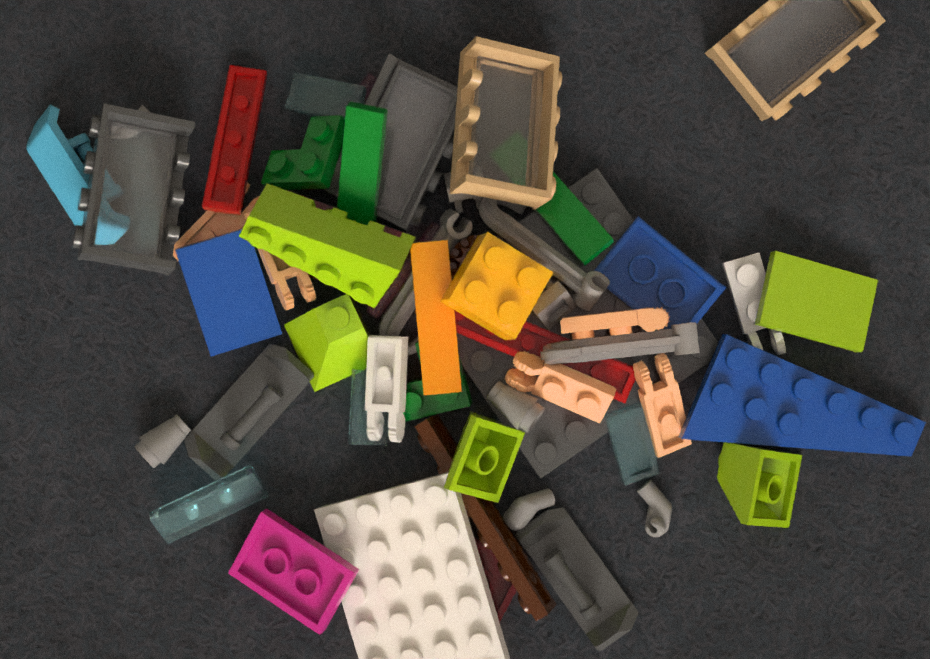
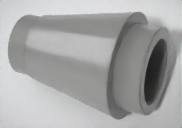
[487,380,545,433]
[134,414,191,468]

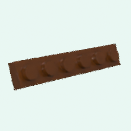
[415,414,557,621]

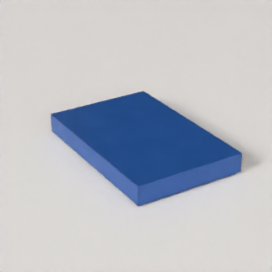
[593,216,726,330]
[175,228,282,357]

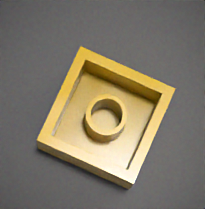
[440,232,553,340]

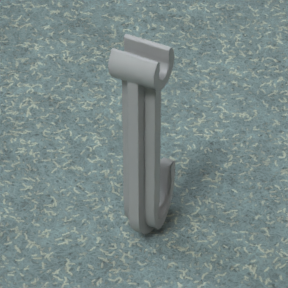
[479,197,610,311]
[379,209,472,355]
[540,322,700,365]

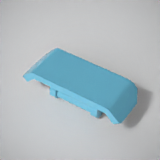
[26,104,130,245]

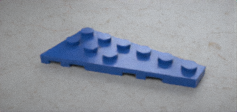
[678,334,926,457]

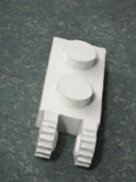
[722,253,786,356]
[365,335,408,443]

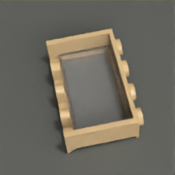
[705,0,885,121]
[449,36,562,210]

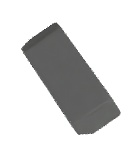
[184,343,314,482]
[515,507,639,651]

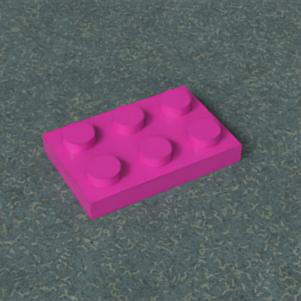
[228,509,359,635]

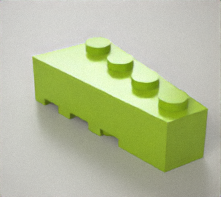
[239,184,416,308]

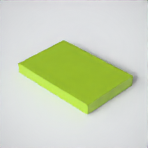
[755,251,878,353]

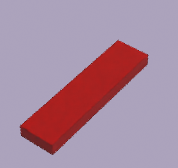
[202,65,267,216]

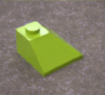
[284,294,370,392]
[444,411,525,503]
[717,442,802,528]

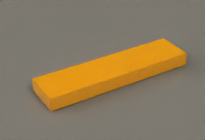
[410,240,462,396]

